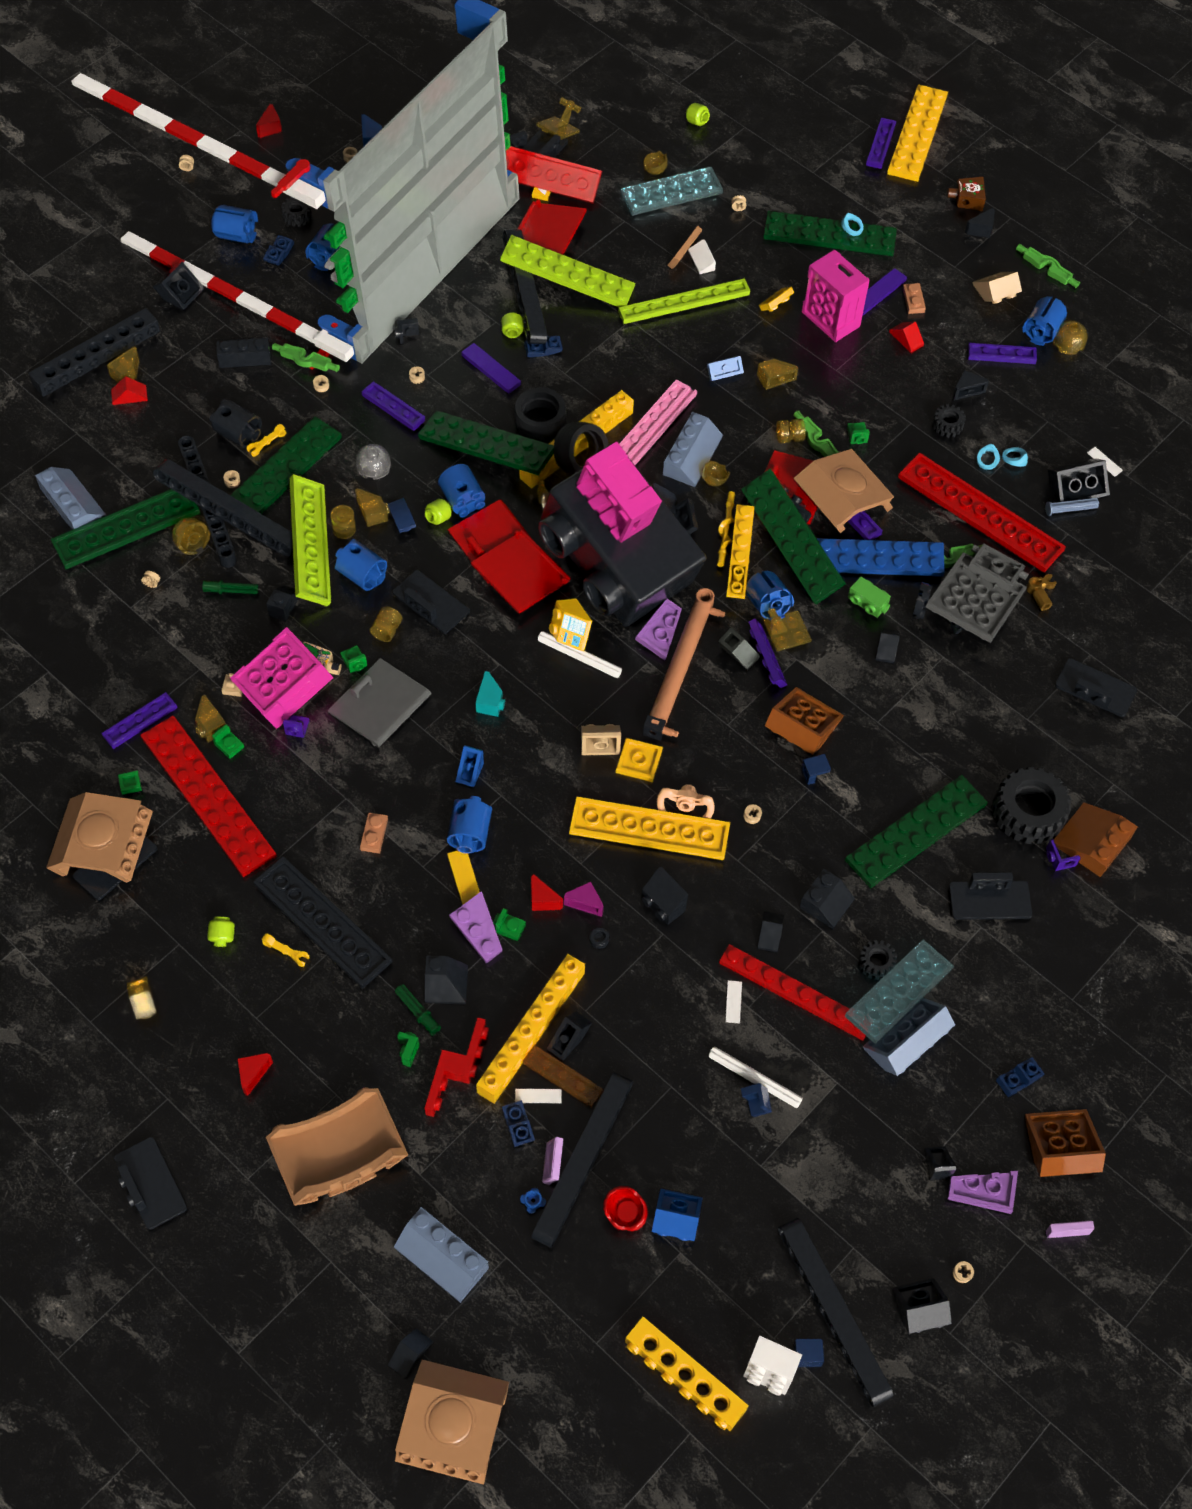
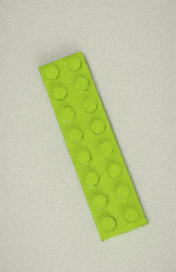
[500,235,636,307]
[290,474,331,606]

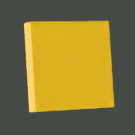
[616,738,663,782]

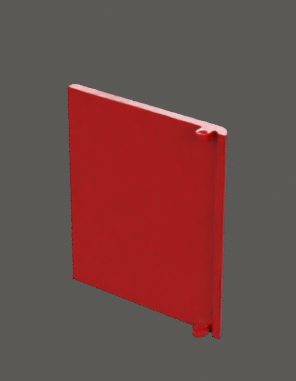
[518,199,587,255]
[765,450,818,525]
[448,500,534,584]
[471,530,570,614]

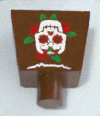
[947,177,986,211]

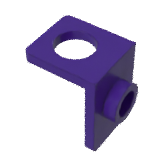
[283,715,309,738]
[1046,839,1080,871]

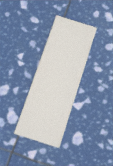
[1087,447,1123,477]
[726,981,742,1023]
[515,1089,561,1103]

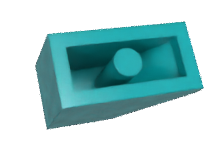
[476,671,505,717]

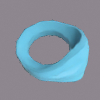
[841,213,864,236]
[977,444,1000,470]
[1002,447,1028,467]

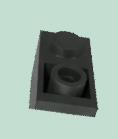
[719,627,760,670]

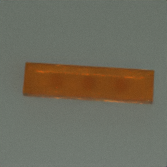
[523,1045,604,1108]

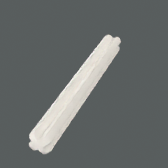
[538,631,622,678]
[709,1047,802,1108]

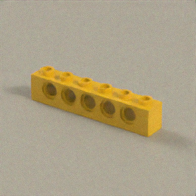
[625,1317,749,1431]

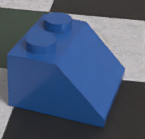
[652,1189,702,1241]

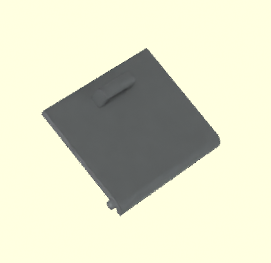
[328,658,431,747]

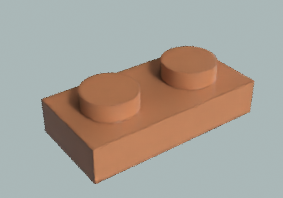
[903,283,926,314]
[360,813,388,854]

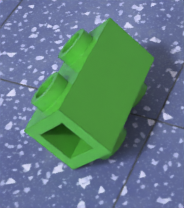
[848,577,891,618]

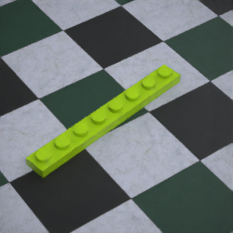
[618,278,750,324]

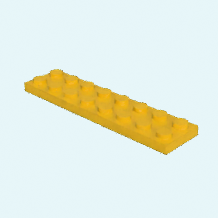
[887,85,948,182]
[569,797,730,860]

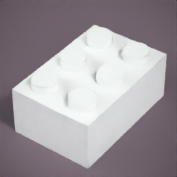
[744,1336,802,1395]

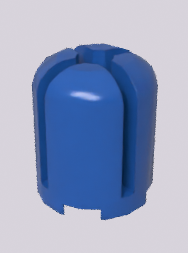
[211,205,258,243]
[305,223,341,271]
[1022,296,1067,346]
[746,571,794,622]

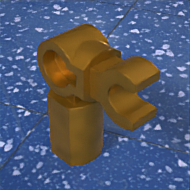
[1026,574,1057,611]

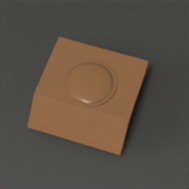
[794,449,894,533]
[46,792,153,883]
[395,1360,509,1485]

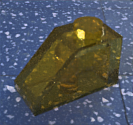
[107,346,139,383]
[757,359,798,389]
[355,488,390,527]
[195,695,226,742]
[127,977,157,1019]

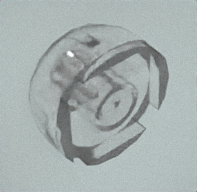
[356,444,391,480]

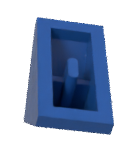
[455,745,484,787]

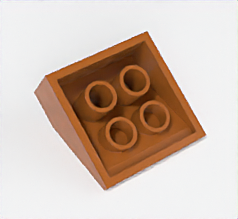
[765,687,844,755]
[1054,803,1138,877]
[1025,1109,1106,1177]

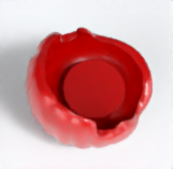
[603,1186,648,1231]

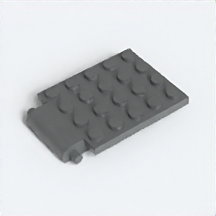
[926,544,1029,643]

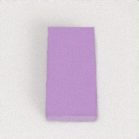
[542,1137,563,1185]
[1046,1221,1095,1238]

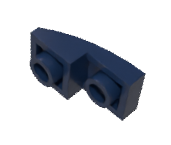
[263,235,294,266]
[524,336,563,357]
[387,498,416,533]
[996,1057,1045,1097]
[501,1100,535,1147]

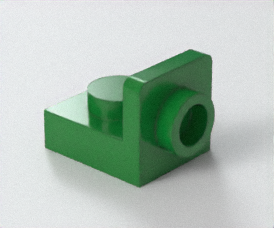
[847,422,870,444]
[340,646,367,673]
[212,724,244,759]
[494,908,526,941]
[397,1032,420,1067]

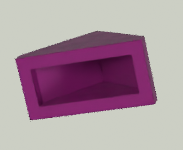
[564,882,603,917]

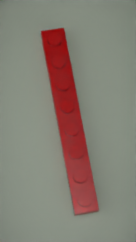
[719,944,874,1041]

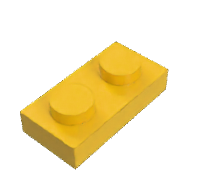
[759,287,794,312]

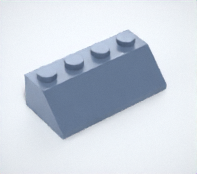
[663,412,723,487]
[35,467,107,530]
[863,997,955,1076]
[394,1207,489,1303]

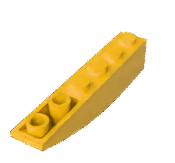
[726,504,754,599]

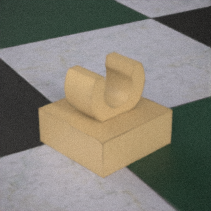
[222,673,242,697]

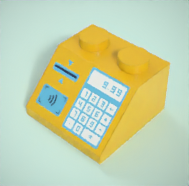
[549,598,592,651]

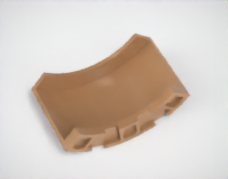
[266,1087,408,1205]

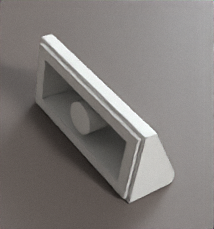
[688,239,716,274]

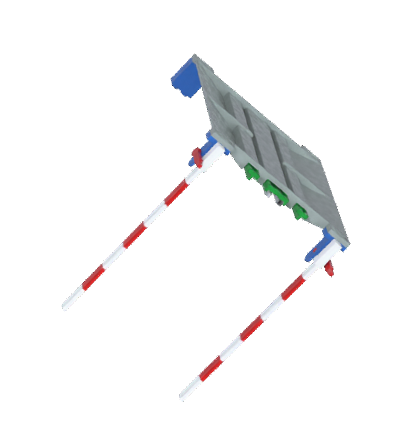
[72,0,520,370]

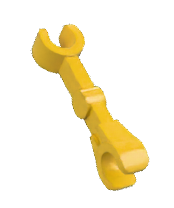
[247,424,286,457]
[262,934,309,967]

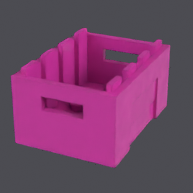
[802,250,869,342]
[576,442,662,543]
[230,627,333,729]

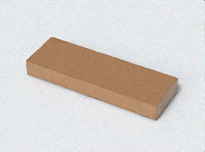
[668,226,702,269]

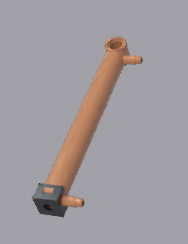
[643,588,725,741]

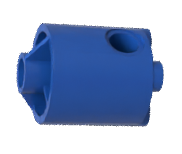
[438,464,485,517]
[335,539,387,591]
[447,796,492,854]

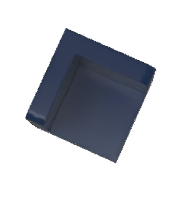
[801,754,831,785]
[741,1083,772,1117]
[793,1339,824,1367]

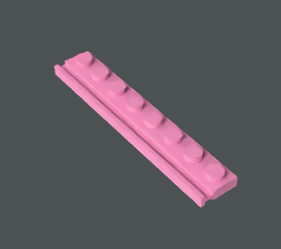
[619,379,697,465]

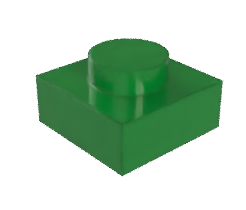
[118,771,142,795]

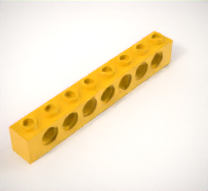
[520,390,634,489]
[476,954,585,1104]

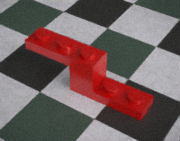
[425,1018,489,1117]

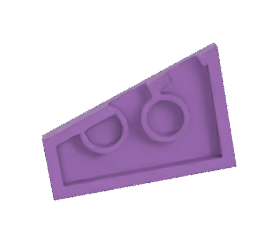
[635,599,682,660]
[450,891,502,963]
[947,1171,1018,1214]

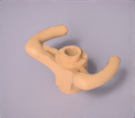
[657,785,714,819]

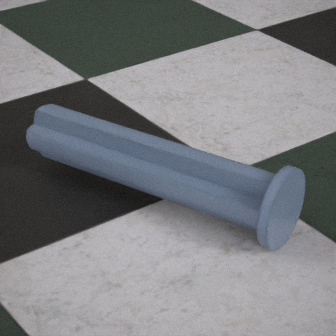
[1045,498,1099,516]

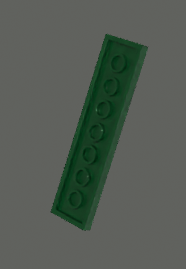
[764,211,897,256]
[418,410,554,476]
[230,416,342,514]
[741,468,846,605]
[51,489,200,569]
[845,775,988,889]

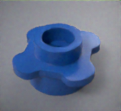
[520,1188,546,1214]

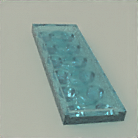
[621,167,723,216]
[845,940,954,1044]

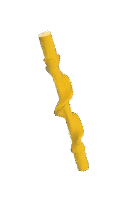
[717,491,735,567]

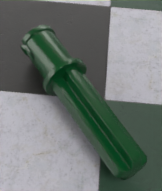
[203,580,259,595]
[395,984,441,1036]

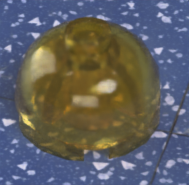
[1053,320,1088,354]
[172,517,210,555]

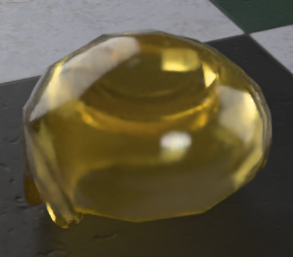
[644,151,668,175]
[702,461,730,487]

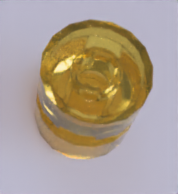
[776,418,805,444]
[330,505,356,539]
[370,607,402,642]

